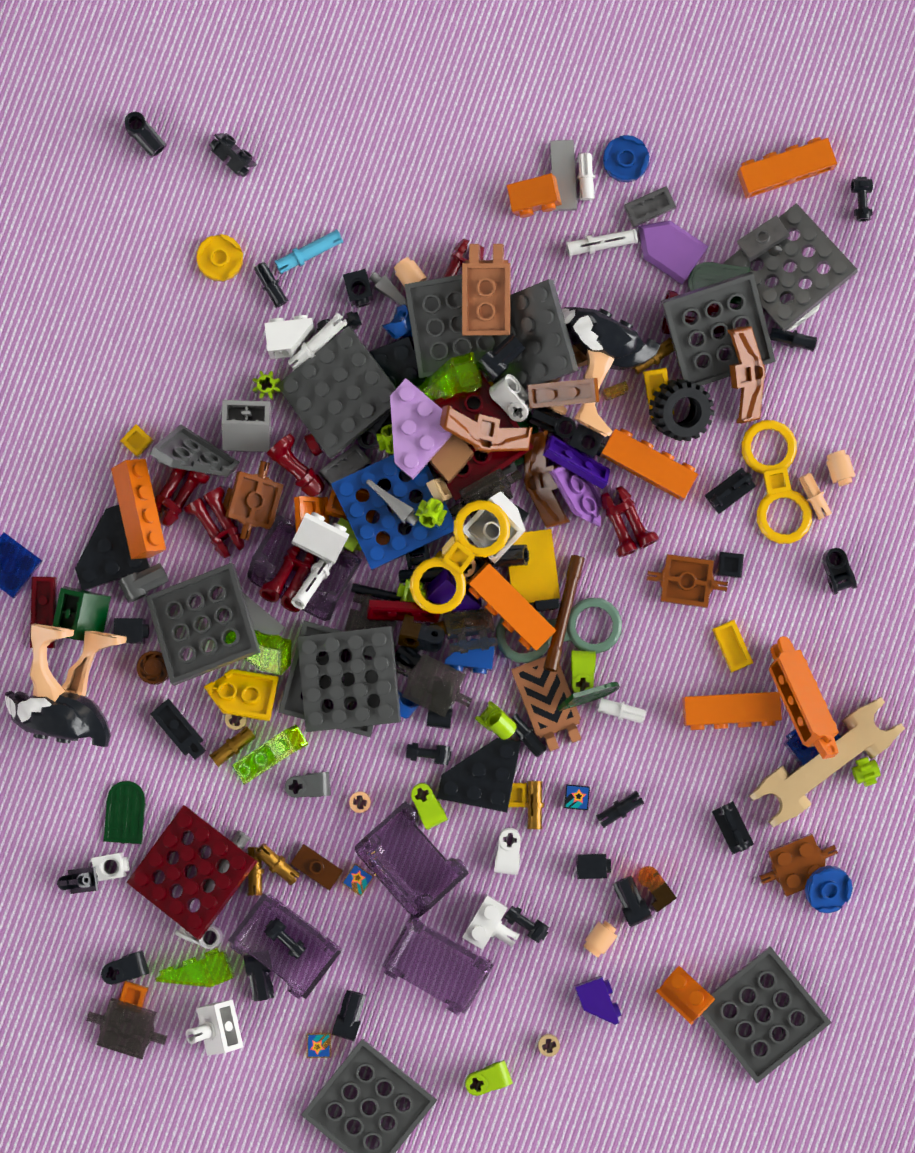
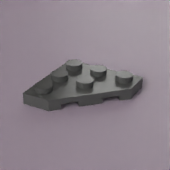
[150,425,240,477]

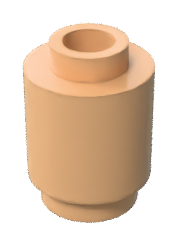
[394,257,427,287]
[826,450,856,487]
[583,921,617,958]

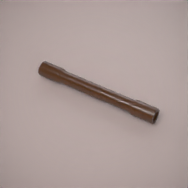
[543,555,585,672]

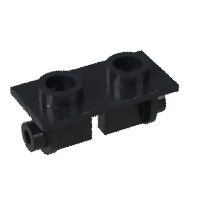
[209,133,257,177]
[705,468,756,514]
[712,801,754,855]
[57,867,98,894]

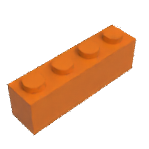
[737,137,837,199]
[600,428,698,502]
[111,459,166,559]
[466,562,557,651]
[682,692,782,730]

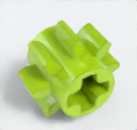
[252,371,281,400]
[376,424,394,454]
[415,498,447,528]
[397,579,427,602]
[851,757,881,787]

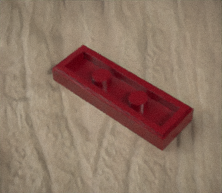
[30,577,57,648]
[367,600,441,623]

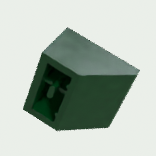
[53,586,112,641]

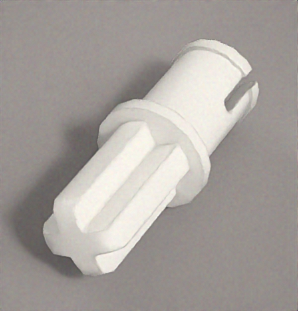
[577,153,595,201]
[598,697,646,723]

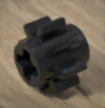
[395,645,423,671]

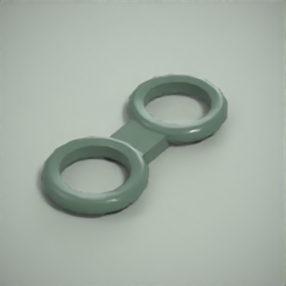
[495,597,622,663]

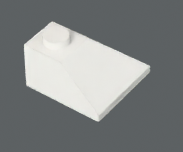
[463,491,525,564]

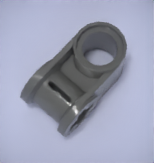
[285,772,331,798]

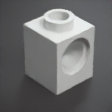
[91,852,130,881]

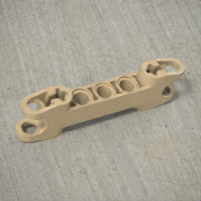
[749,697,905,828]

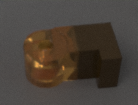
[637,866,677,912]

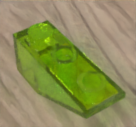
[418,352,482,400]
[226,630,291,675]
[232,725,309,785]
[155,948,235,987]

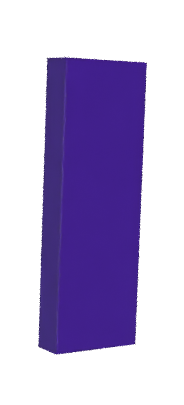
[543,435,611,489]

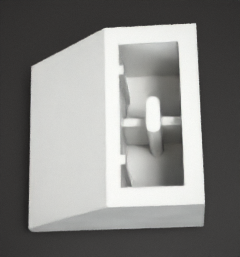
[264,315,315,360]
[291,512,350,565]

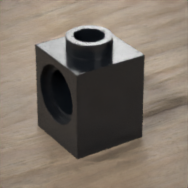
[343,269,373,308]
[568,424,606,459]
[114,618,149,644]
[576,854,611,879]

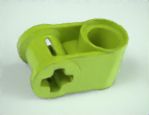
[571,650,596,693]
[474,700,516,740]
[411,783,448,830]
[465,1060,513,1096]

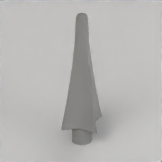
[369,272,408,307]
[366,479,419,526]

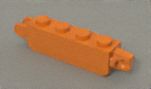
[769,636,839,759]

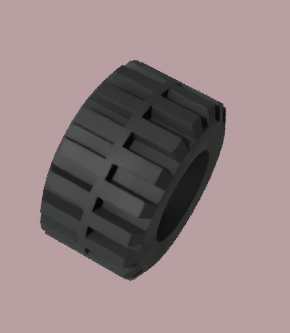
[649,379,714,441]

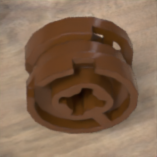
[137,651,169,685]

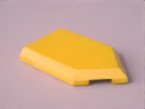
[204,669,279,721]

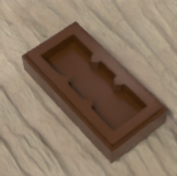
[290,844,343,891]

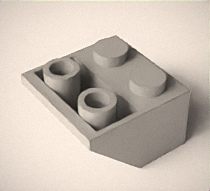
[221,400,272,452]

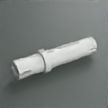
[566,229,638,257]
[288,313,347,370]
[291,558,338,610]

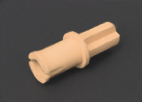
[799,473,832,520]

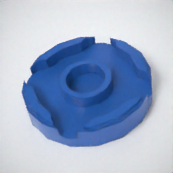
[603,135,650,183]
[805,865,853,913]

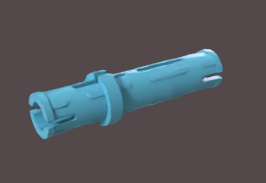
[274,229,343,274]

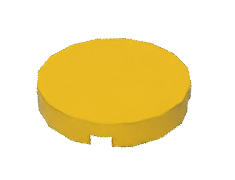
[196,234,243,282]

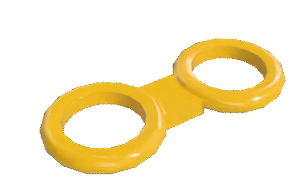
[741,420,812,544]
[410,500,510,614]

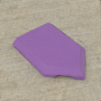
[638,221,709,285]
[549,466,602,527]

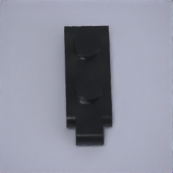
[150,698,206,760]

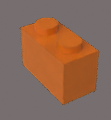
[507,173,562,218]

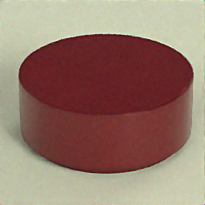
[304,433,323,456]

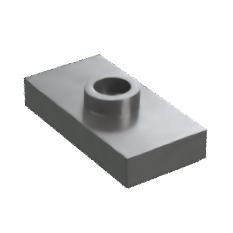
[624,186,676,227]
[737,215,790,262]
[319,444,371,491]

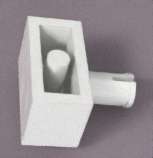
[462,895,520,950]
[185,999,243,1056]

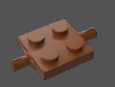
[225,461,284,541]
[646,554,728,608]
[759,833,838,897]

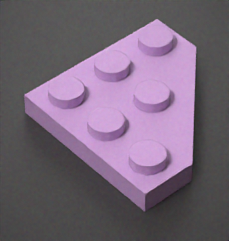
[390,378,453,479]

